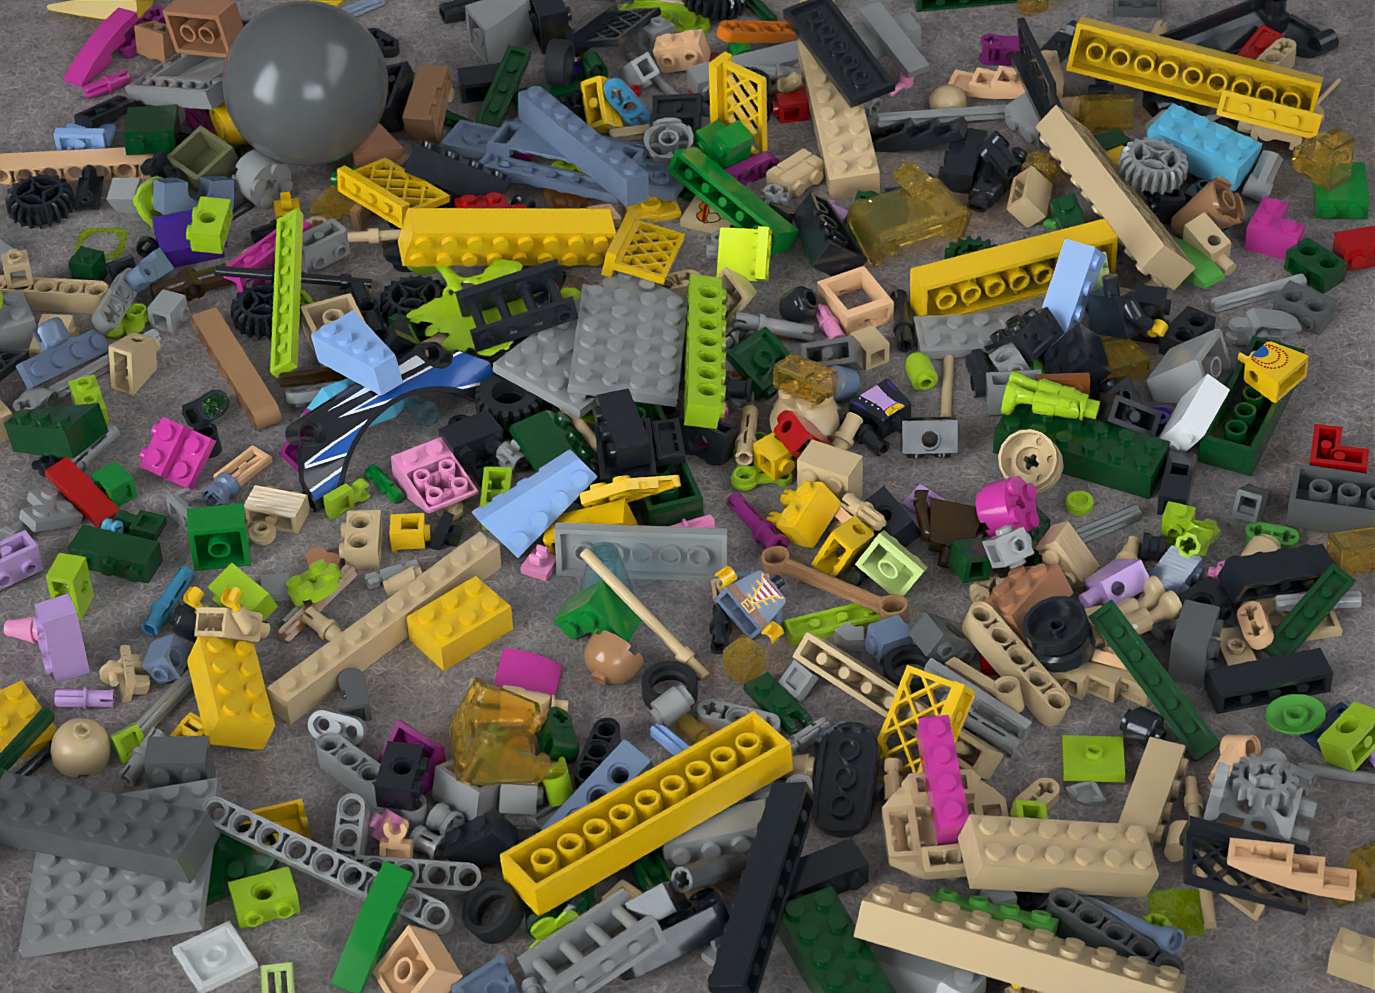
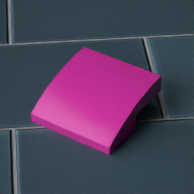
[493,648,563,696]

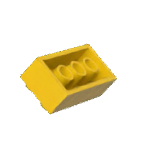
[187,635,275,750]

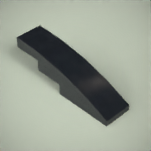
[870,116,968,152]

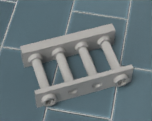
[517,888,668,993]

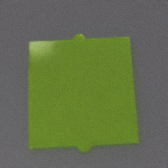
[1147,888,1206,936]

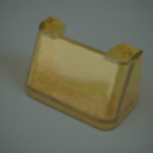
[846,177,972,267]
[449,677,552,786]

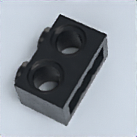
[1129,284,1172,344]
[1158,305,1216,355]

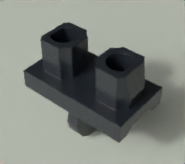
[140,151,184,179]

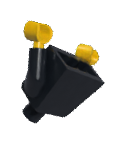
[1085,274,1168,340]

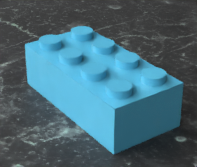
[1147,104,1262,192]

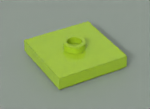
[1062,735,1125,783]

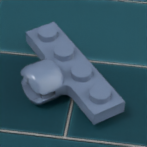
[16,317,109,390]

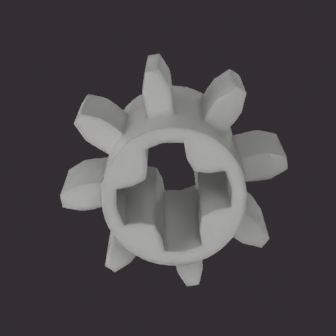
[758,184,789,207]
[496,439,529,473]

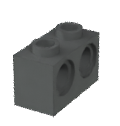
[1273,280,1337,335]

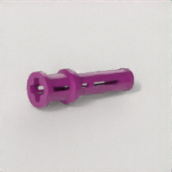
[727,492,789,549]

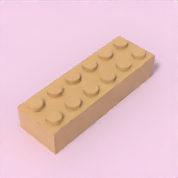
[958,814,1159,898]

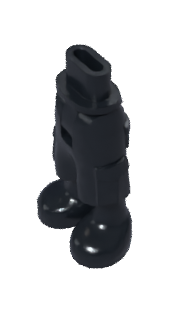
[967,147,1029,213]

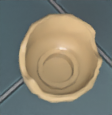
[929,84,967,110]

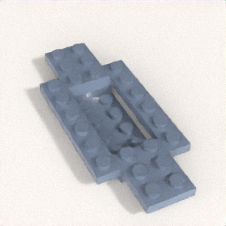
[440,118,685,203]

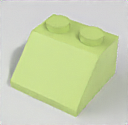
[855,530,928,596]

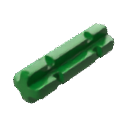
[365,464,405,504]

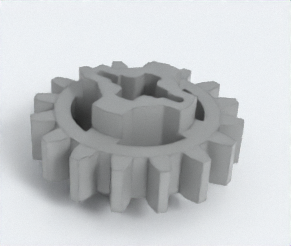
[1229,753,1299,809]

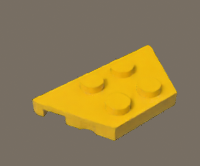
[579,475,681,508]

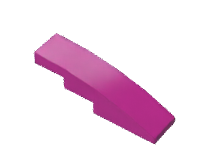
[64,7,139,87]

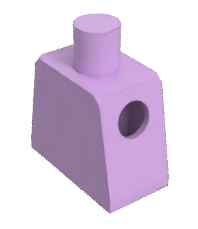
[1078,559,1149,608]

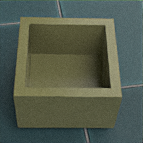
[167,125,239,192]

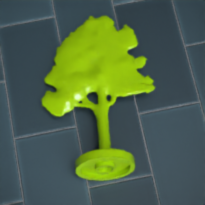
[406,259,527,356]

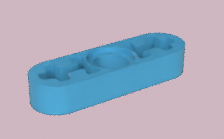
[604,78,652,126]

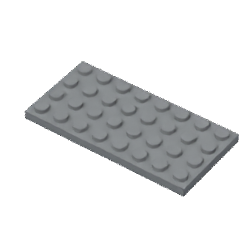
[493,271,686,419]

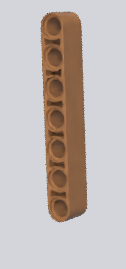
[190,307,282,431]

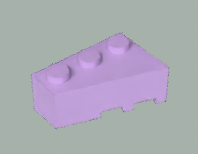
[32,593,90,683]

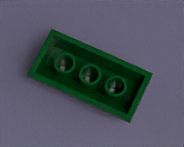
[508,410,600,505]

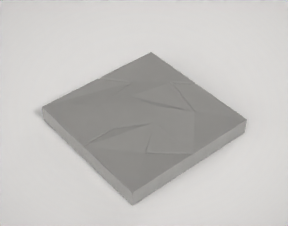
[125,18,251,110]

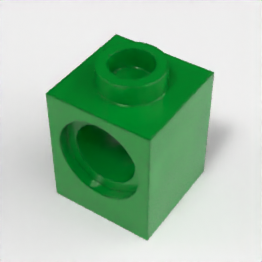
[92,461,137,507]

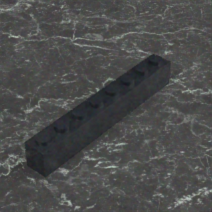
[707,782,817,993]

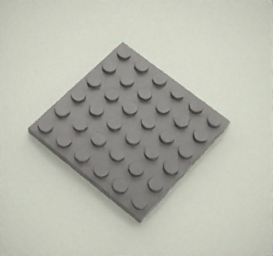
[19,778,222,957]

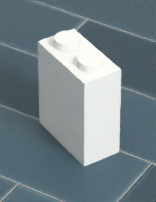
[1158,374,1230,453]

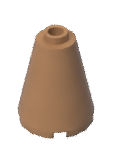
[1171,177,1245,239]

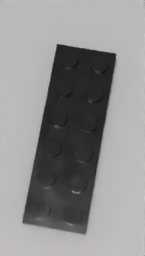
[783,0,895,108]

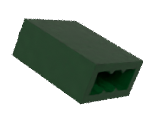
[123,104,180,156]

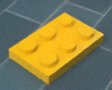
[0,680,57,762]

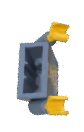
[714,565,786,644]

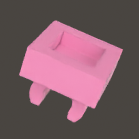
[521,544,556,582]

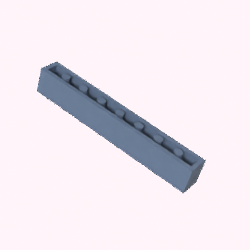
[518,86,649,207]

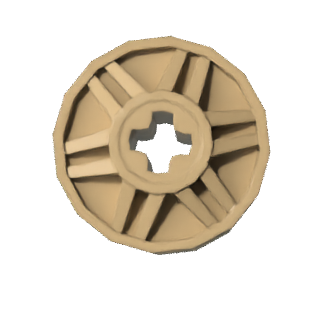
[998,429,1064,493]

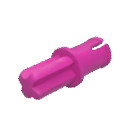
[83,70,131,99]

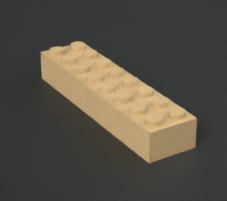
[797,39,880,200]

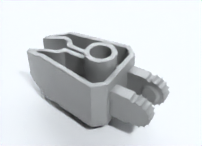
[1224,308,1302,346]

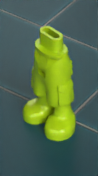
[1001,370,1100,420]

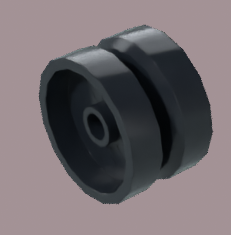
[1022,596,1096,673]

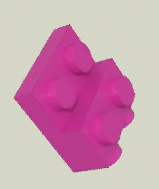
[139,417,216,490]

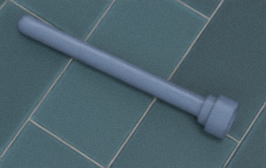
[1079,895,1185,954]

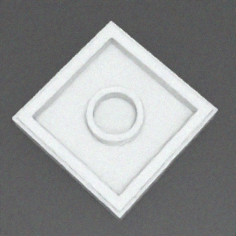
[172,921,258,993]

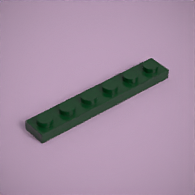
[1088,599,1220,762]

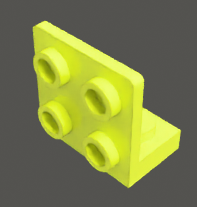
[716,226,772,282]

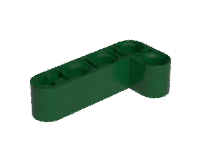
[512,50,609,112]

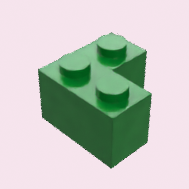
[693,119,755,169]
[553,580,642,642]

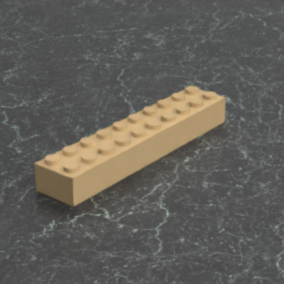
[1035,105,1196,290]
[854,884,1187,993]

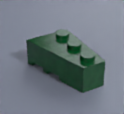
[4,403,109,458]

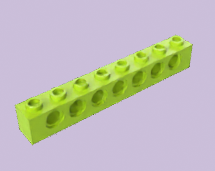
[684,274,726,429]

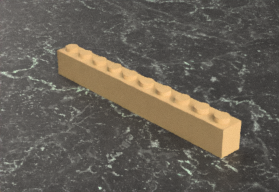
[267,531,502,725]

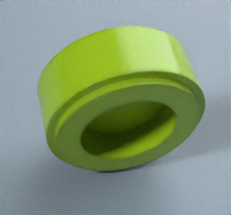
[1065,491,1094,516]

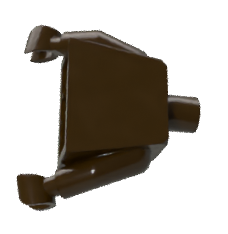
[913,490,989,569]

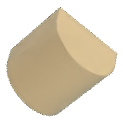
[1164,820,1198,862]

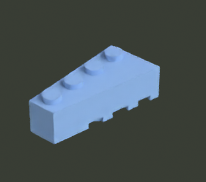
[1042,238,1107,347]
[311,310,403,396]
[472,449,598,558]

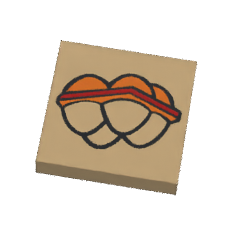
[680,195,734,234]

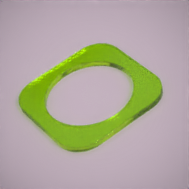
[74,227,128,260]

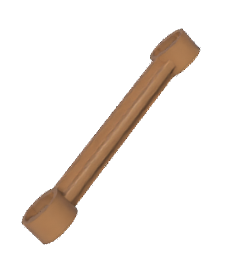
[761,546,909,623]

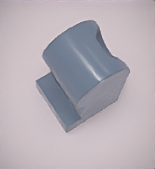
[126,248,175,292]

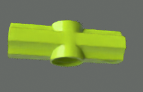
[1175,518,1221,558]

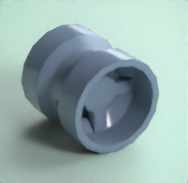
[201,472,241,506]

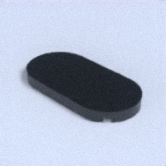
[813,722,880,838]

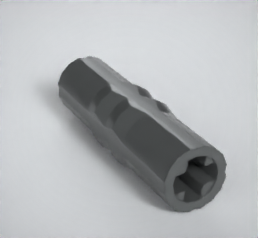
[671,852,747,893]

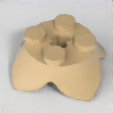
[769,378,842,438]

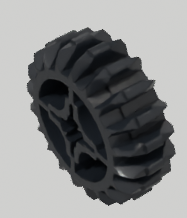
[682,0,746,21]
[5,173,75,229]
[379,274,446,331]
[230,281,302,340]

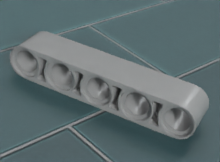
[315,732,428,831]

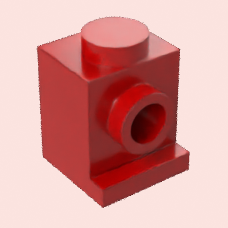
[771,87,809,124]

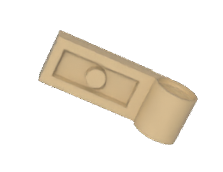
[945,657,1024,713]

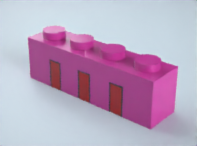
[916,715,969,846]

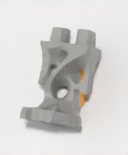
[1203,762,1317,846]

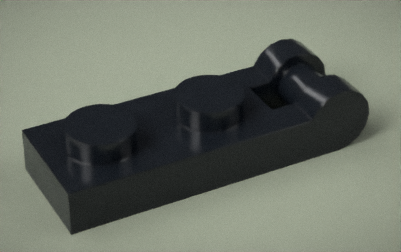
[74,95,141,129]

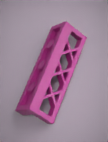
[223,220,312,292]

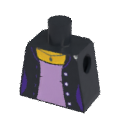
[848,378,912,439]

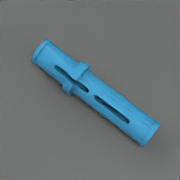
[141,566,195,636]

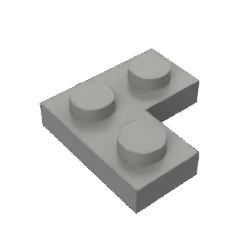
[19,487,83,532]

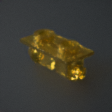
[893,157,938,200]

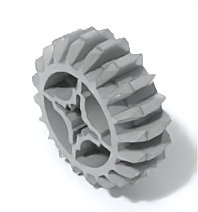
[1118,137,1189,195]

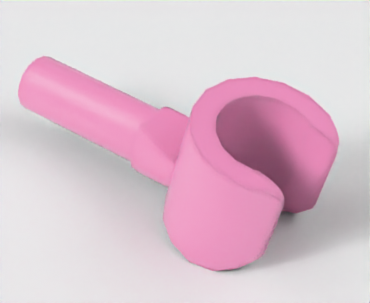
[887,71,914,98]

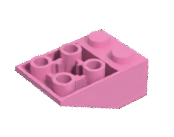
[391,437,479,514]

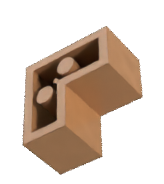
[134,21,176,63]

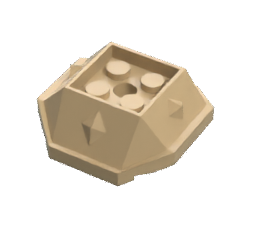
[882,769,1009,882]

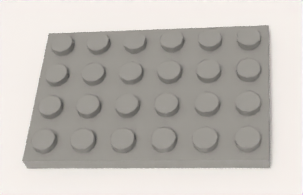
[567,284,688,407]

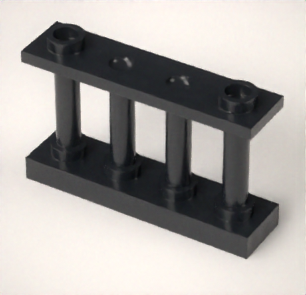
[455,259,579,352]

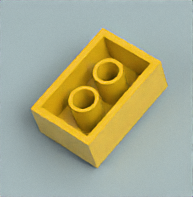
[406,576,513,671]

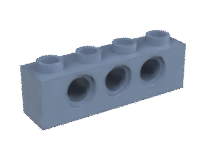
[541,739,654,830]

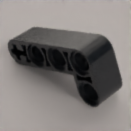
[620,888,730,981]

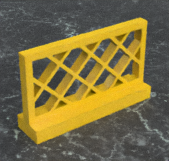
[709,52,767,156]
[1216,89,1323,140]
[337,158,450,229]
[601,209,686,285]
[877,665,976,783]

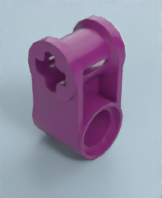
[979,34,1020,67]

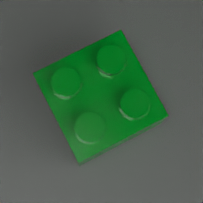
[187,503,251,571]

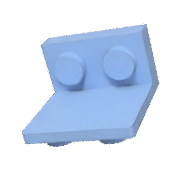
[54,123,116,151]

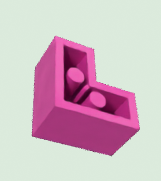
[1245,197,1305,260]

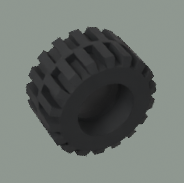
[475,375,544,441]

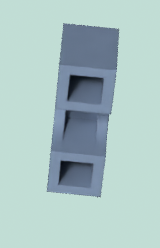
[153,175,234,215]

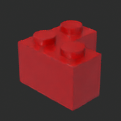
[1309,424,1369,474]

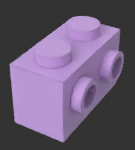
[0,530,43,590]

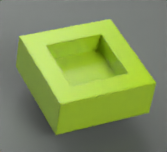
[108,723,145,764]

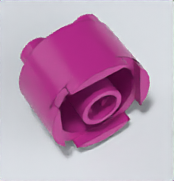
[976,476,1039,536]

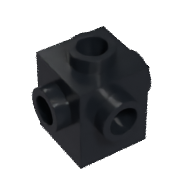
[1091,375,1142,402]

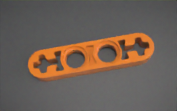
[716,20,798,43]

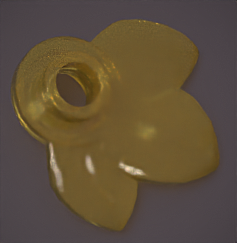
[310,185,357,222]

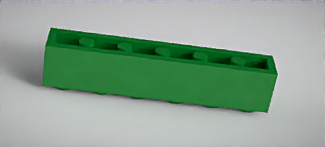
[667,147,799,255]

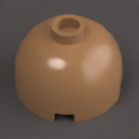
[584,630,644,686]

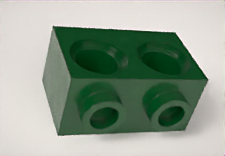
[1284,237,1347,294]

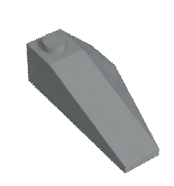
[869,943,986,993]

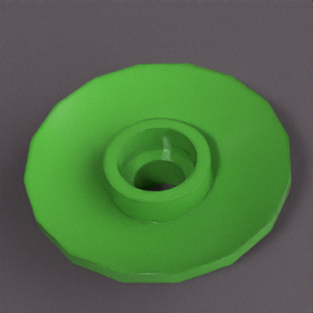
[1265,694,1326,735]

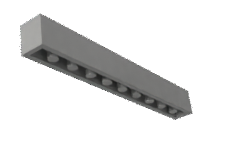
[687,13,922,102]

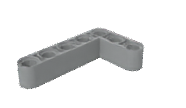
[330,793,485,896]

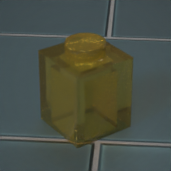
[723,634,765,686]

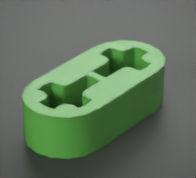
[1244,522,1299,549]

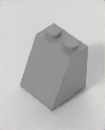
[465,0,532,65]
[1147,329,1234,403]

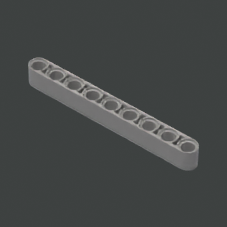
[201,797,454,935]

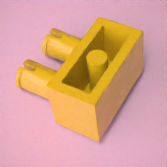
[766,480,841,548]

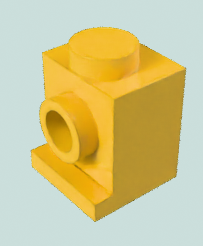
[753,432,795,481]
[389,513,431,553]

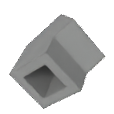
[834,622,864,652]

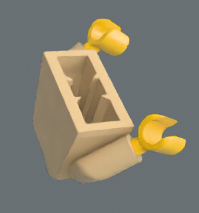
[183,586,270,642]

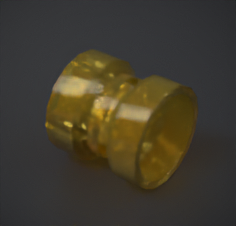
[1016,0,1048,17]

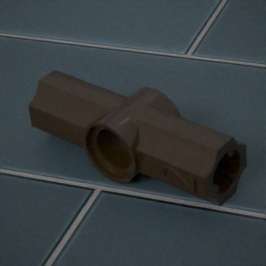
[149,263,232,301]

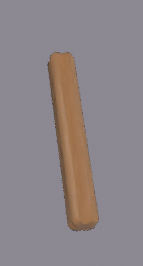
[277,564,357,643]

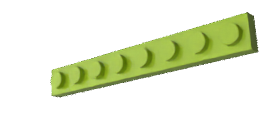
[270,208,303,378]

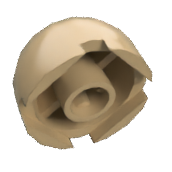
[51,718,111,778]

